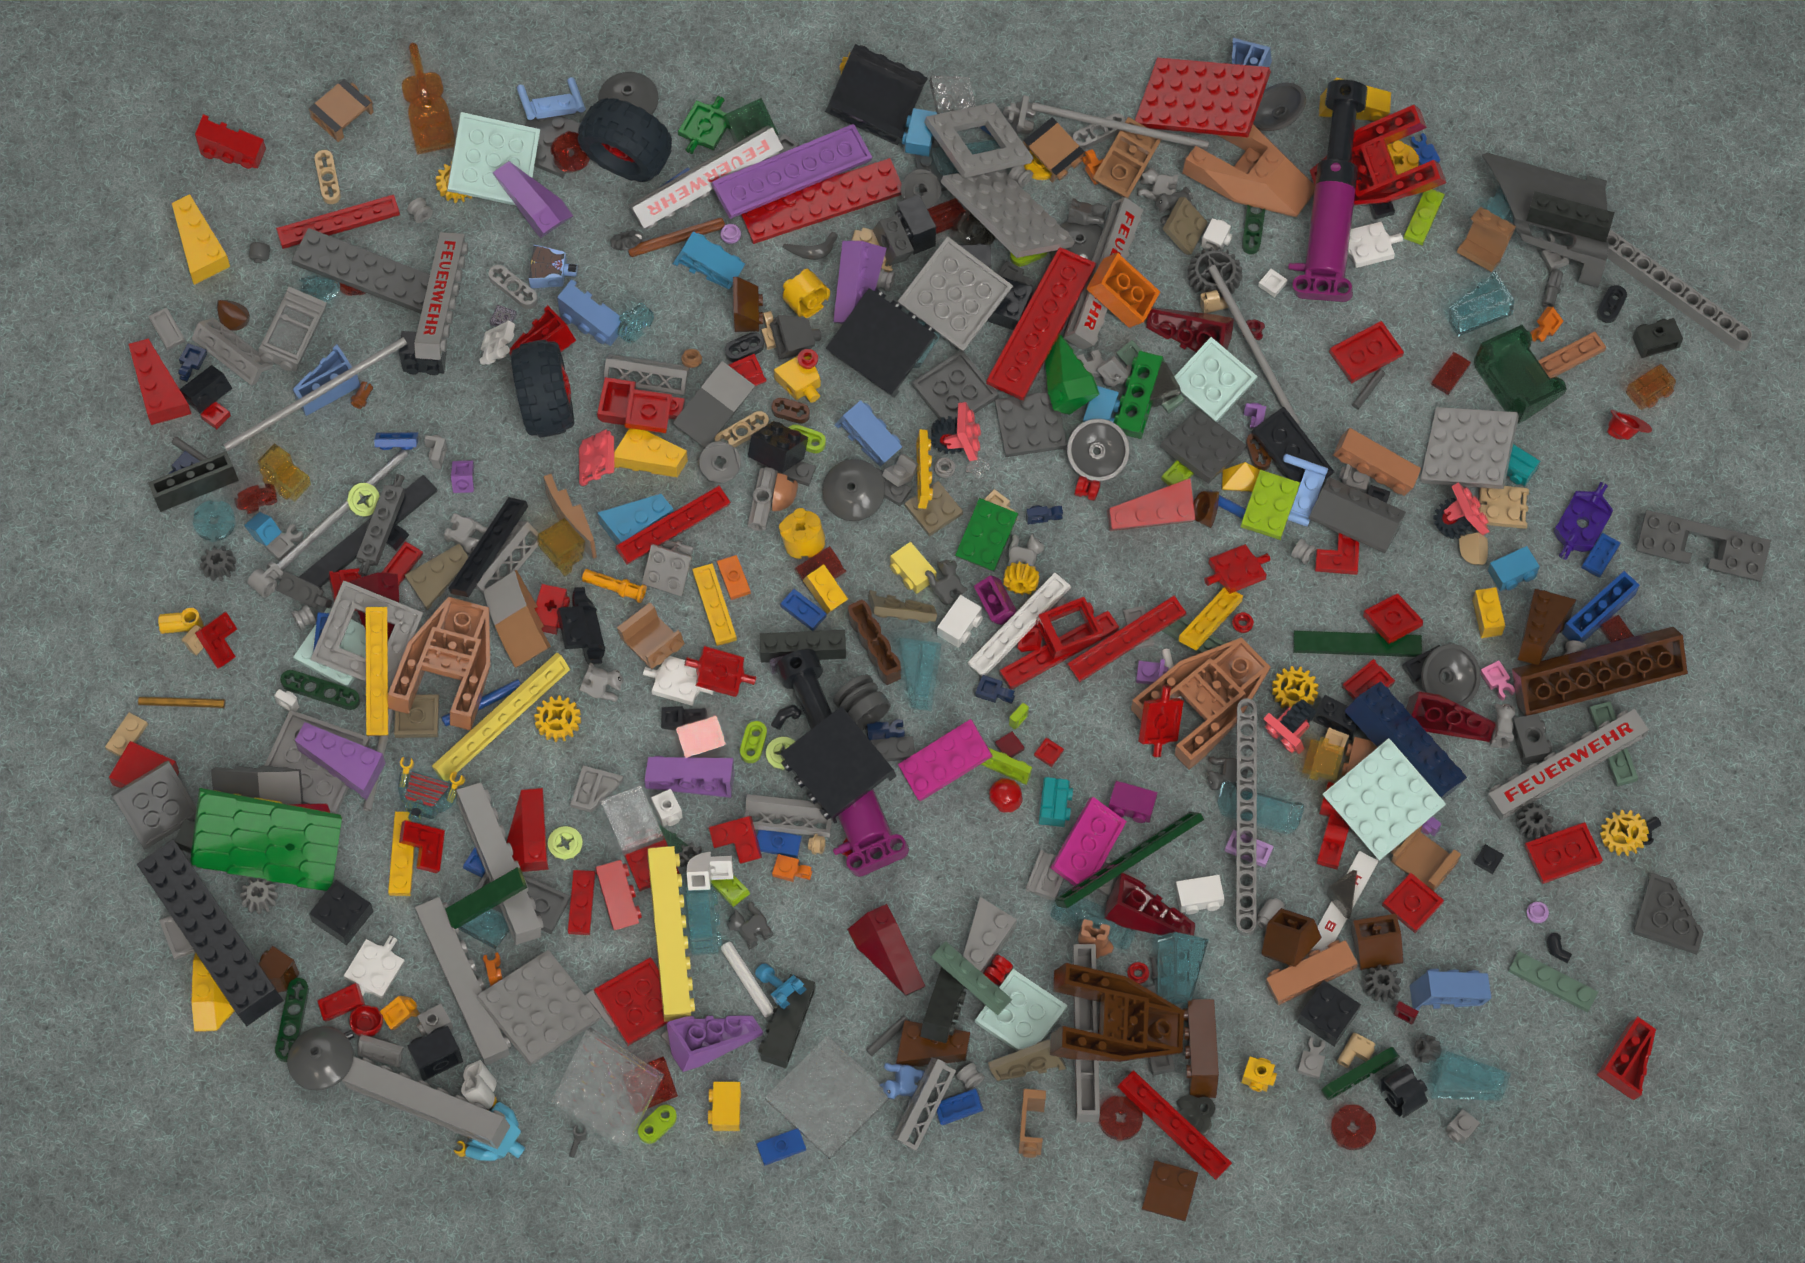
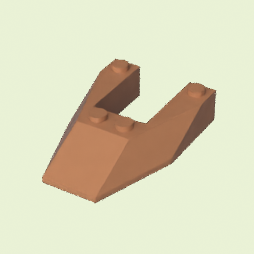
[1183,124,1315,217]
[388,597,490,731]
[1131,637,1271,770]

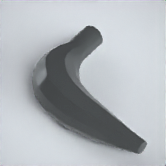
[783,232,838,260]

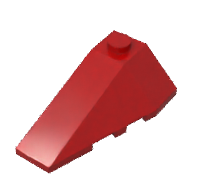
[506,788,549,872]

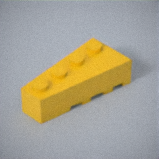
[172,194,230,285]

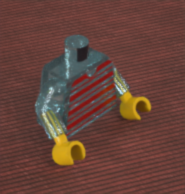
[398,757,465,823]

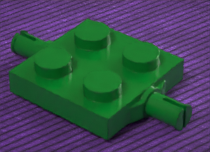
[678,96,732,154]

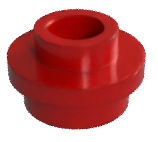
[797,349,818,369]
[1232,612,1254,633]
[1127,962,1149,984]

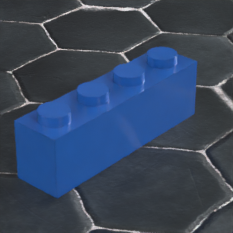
[1562,571,1640,642]

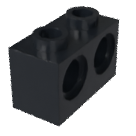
[1313,695,1359,740]

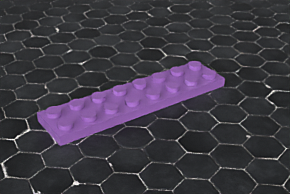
[711,124,872,219]

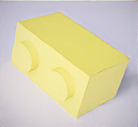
[890,542,937,594]

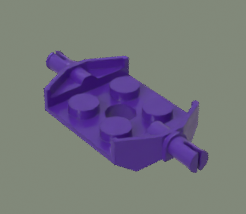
[1554,482,1613,560]

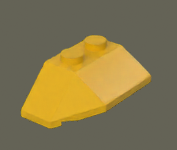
[191,952,234,1032]

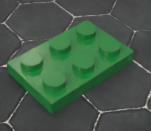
[955,498,1019,572]

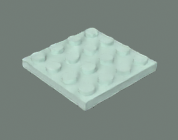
[447,112,540,206]
[1322,738,1446,861]

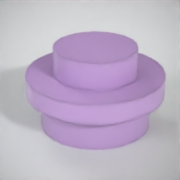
[721,224,741,244]
[1526,902,1549,923]

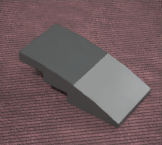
[673,361,755,448]
[211,765,303,804]

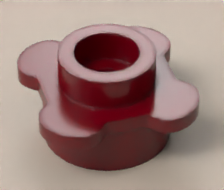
[1243,319,1265,340]

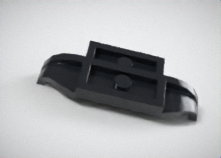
[557,587,605,665]

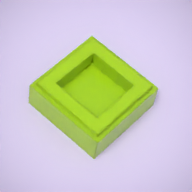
[1009,703,1029,730]

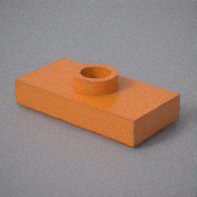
[717,555,751,600]

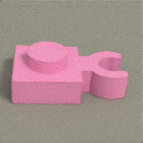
[1480,660,1515,701]

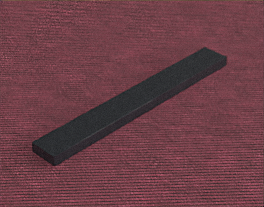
[299,475,437,588]

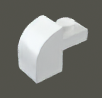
[687,852,734,890]

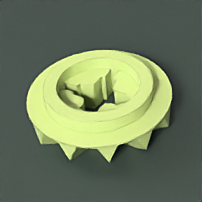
[346,483,380,517]
[766,737,796,770]
[548,826,583,861]

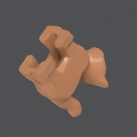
[1078,919,1114,959]

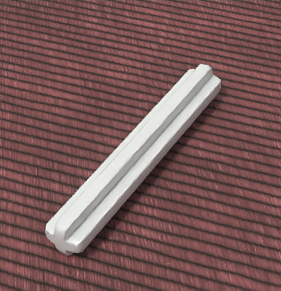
[721,942,774,1017]

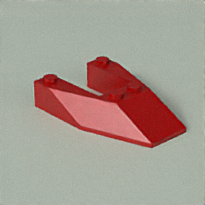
[1310,105,1447,205]

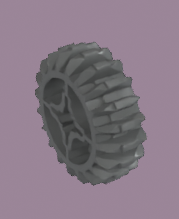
[1187,246,1242,297]

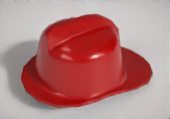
[1607,409,1652,440]

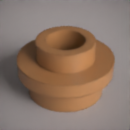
[681,349,702,368]

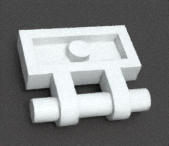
[480,321,515,365]

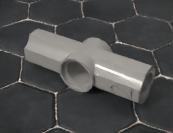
[748,467,778,531]

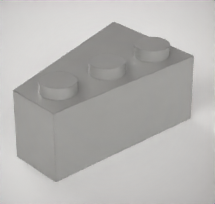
[963,897,1017,973]

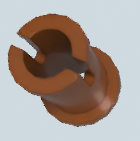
[351,381,373,409]

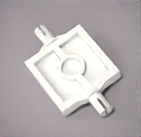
[1348,222,1403,268]
[643,656,714,706]
[344,936,405,998]

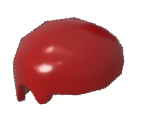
[989,778,1023,812]
[349,1005,383,1037]

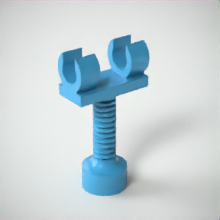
[755,963,807,1009]

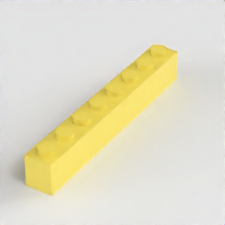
[648,846,695,1022]

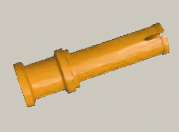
[582,569,647,603]

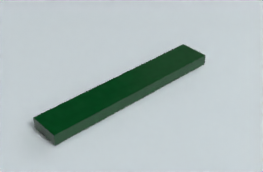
[1293,630,1422,657]

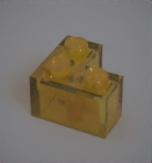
[258,443,311,502]

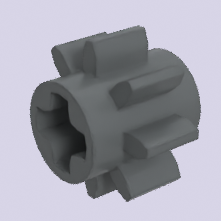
[677,842,702,867]
[1414,1035,1442,1064]

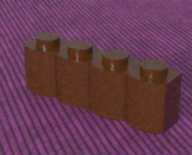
[848,599,901,685]

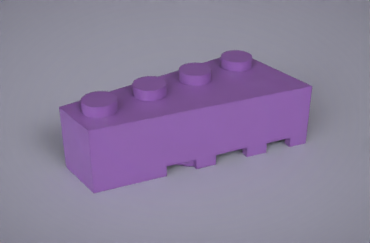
[833,241,887,324]
[295,722,385,800]
[645,756,735,798]

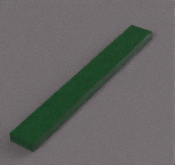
[1055,812,1204,908]

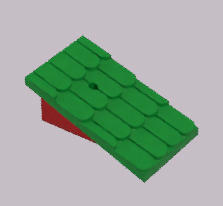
[190,788,342,891]

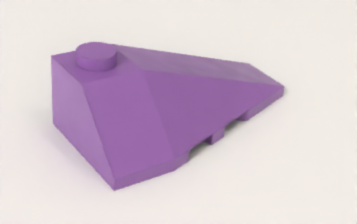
[493,161,573,239]
[667,1016,763,1072]

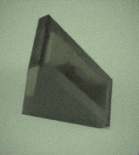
[1150,362,1182,407]
[1326,870,1357,919]

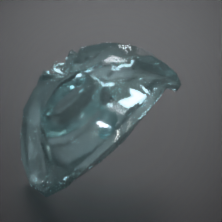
[299,275,340,302]

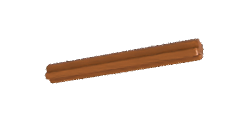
[628,218,725,257]

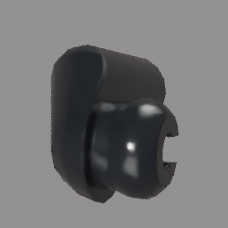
[771,705,802,730]
[1642,816,1661,845]
[1547,933,1572,964]

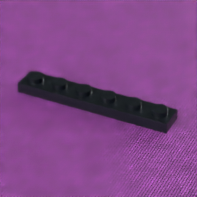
[448,497,528,597]

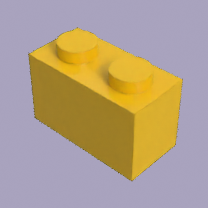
[803,565,848,614]
[1472,587,1505,638]
[708,1082,741,1131]

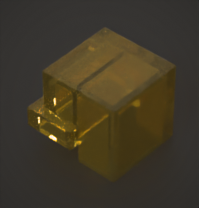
[537,518,585,576]
[1302,737,1345,782]

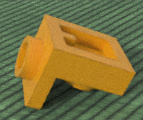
[380,996,420,1030]

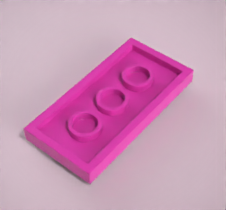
[898,719,993,801]
[1050,797,1127,886]

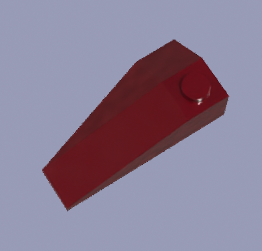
[1146,307,1234,353]
[349,572,399,640]
[1406,691,1496,742]
[1104,873,1195,942]
[847,904,925,996]

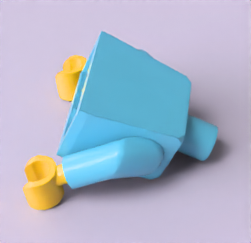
[453,1097,525,1161]

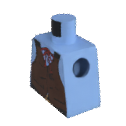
[529,245,578,288]

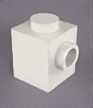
[1201,218,1232,251]
[651,789,683,826]

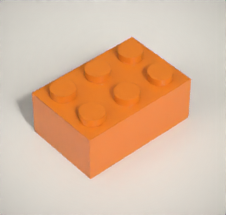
[1086,253,1160,328]

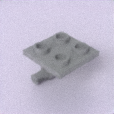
[642,540,694,596]

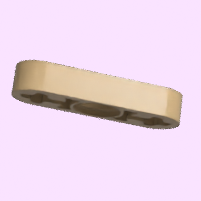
[315,150,341,204]
[715,411,769,447]

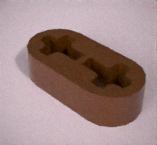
[771,398,810,424]
[1246,433,1271,471]

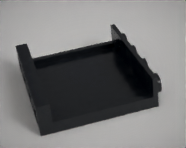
[825,44,928,145]
[826,288,938,398]
[780,706,896,824]

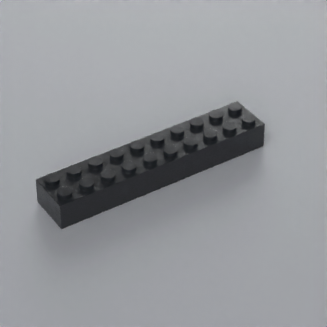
[137,839,284,1027]

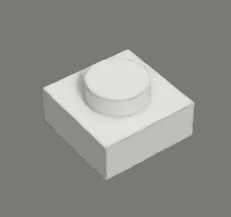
[1258,269,1287,298]
[274,689,299,712]

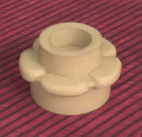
[808,834,825,855]

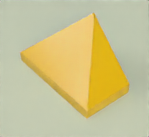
[1222,462,1260,492]

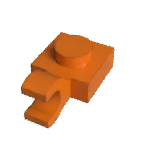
[1082,149,1103,185]
[1529,307,1563,342]
[772,854,812,882]
[483,952,503,987]

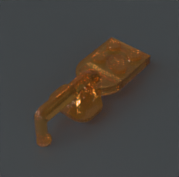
[402,42,455,155]

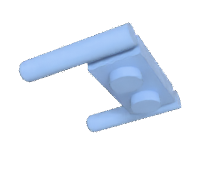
[517,77,586,120]
[1283,454,1328,527]

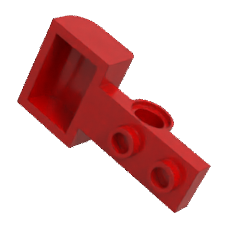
[597,377,685,425]
[1316,781,1350,870]

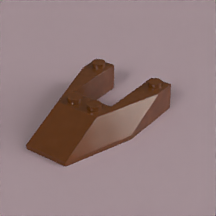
[1050,963,1184,1062]

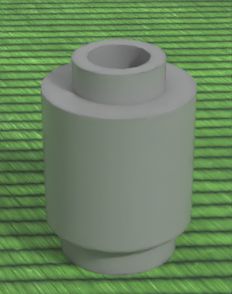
[1256,898,1286,931]

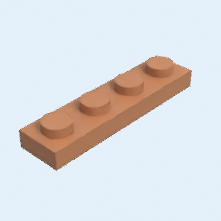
[1525,331,1606,387]

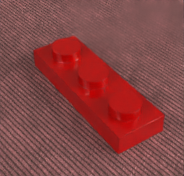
[568,870,596,935]

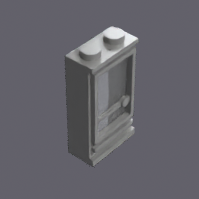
[258,287,327,372]

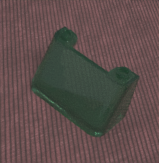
[1474,325,1567,425]

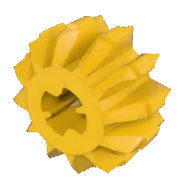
[1003,561,1039,596]

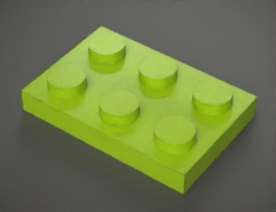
[1241,470,1300,540]

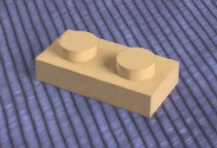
[105,712,148,757]

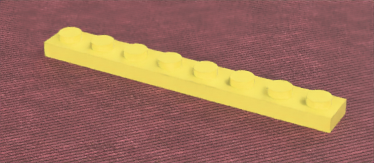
[432,653,570,783]

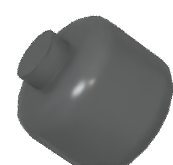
[249,242,270,264]

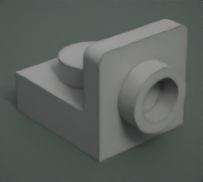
[1097,356,1132,387]
[424,435,447,469]
[882,454,918,487]
[1339,464,1370,493]
[1445,1109,1480,1144]

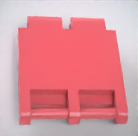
[579,429,614,486]

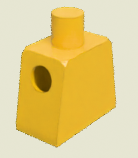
[774,356,821,403]

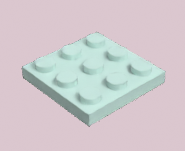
[1170,337,1258,422]
[293,608,366,688]
[975,969,1068,1051]

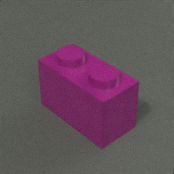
[974,575,1017,625]
[1108,781,1158,823]

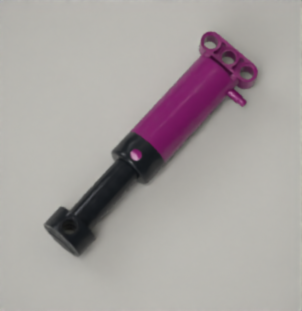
[1288,80,1368,302]
[776,649,909,877]

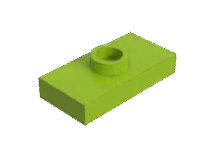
[1161,460,1195,486]
[711,876,750,907]

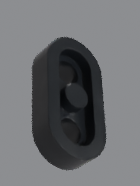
[1597,285,1627,323]
[725,332,764,362]

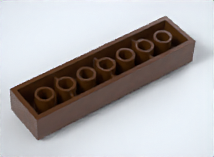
[1512,627,1688,716]

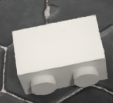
[937,595,983,648]
[1175,875,1224,915]

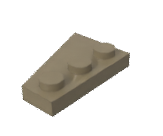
[405,544,469,610]
[868,590,937,623]
[988,1039,1066,1081]

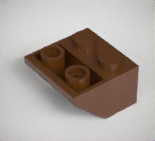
[1262,908,1322,967]
[1351,914,1403,970]
[259,946,299,993]

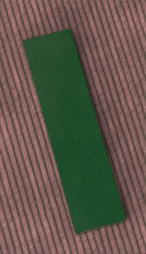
[445,867,528,929]

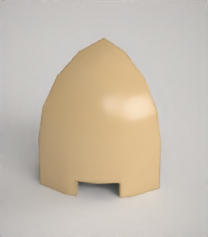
[1459,532,1488,565]

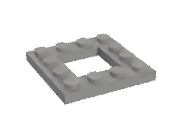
[924,103,1033,178]
[310,580,423,692]

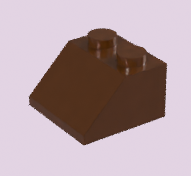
[733,277,763,332]
[1142,1161,1198,1222]

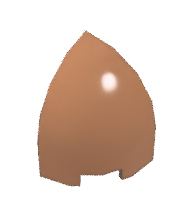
[772,473,798,511]

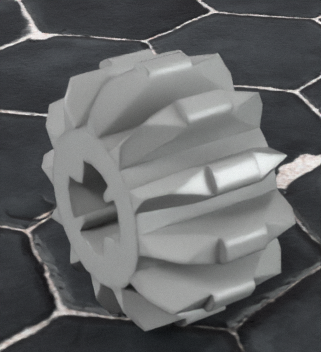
[240,878,278,915]

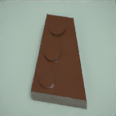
[896,1020,970,1067]

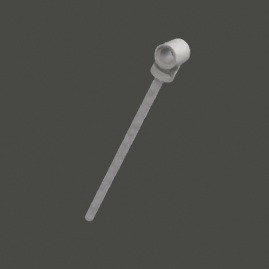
[247,449,408,598]

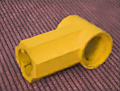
[158,608,204,634]

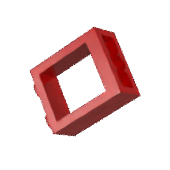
[1036,597,1103,659]

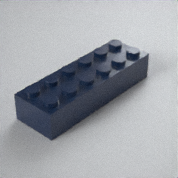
[1345,681,1467,800]

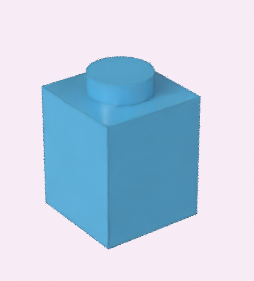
[244,512,282,546]

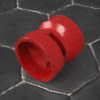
[1074,475,1101,501]
[983,955,1013,986]

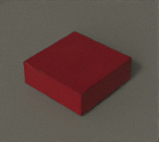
[995,731,1025,758]
[1394,1001,1419,1025]

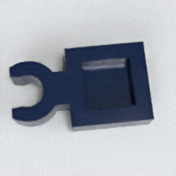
[1026,505,1063,525]

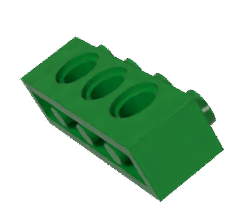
[1114,351,1165,439]

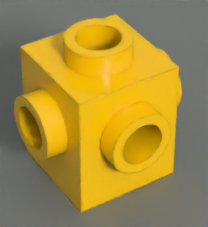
[1241,1056,1277,1092]

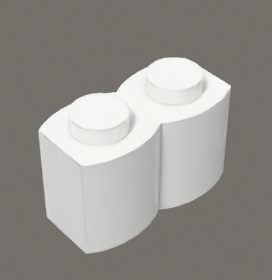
[461,1060,497,1110]

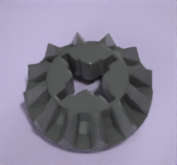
[610,230,643,250]

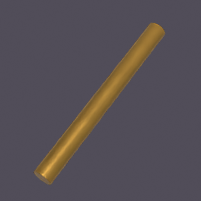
[138,697,225,708]

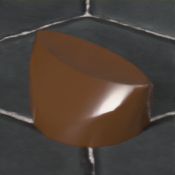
[217,300,250,331]
[1193,491,1219,528]

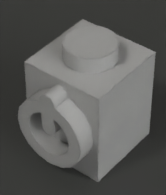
[416,1003,453,1037]

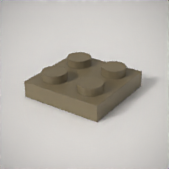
[1163,197,1208,255]
[904,481,963,537]
[394,694,440,738]

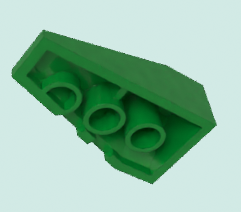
[1045,334,1100,415]

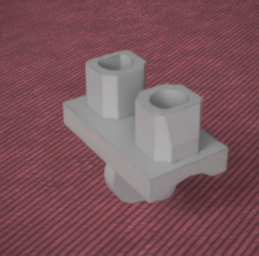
[1003,95,1036,135]

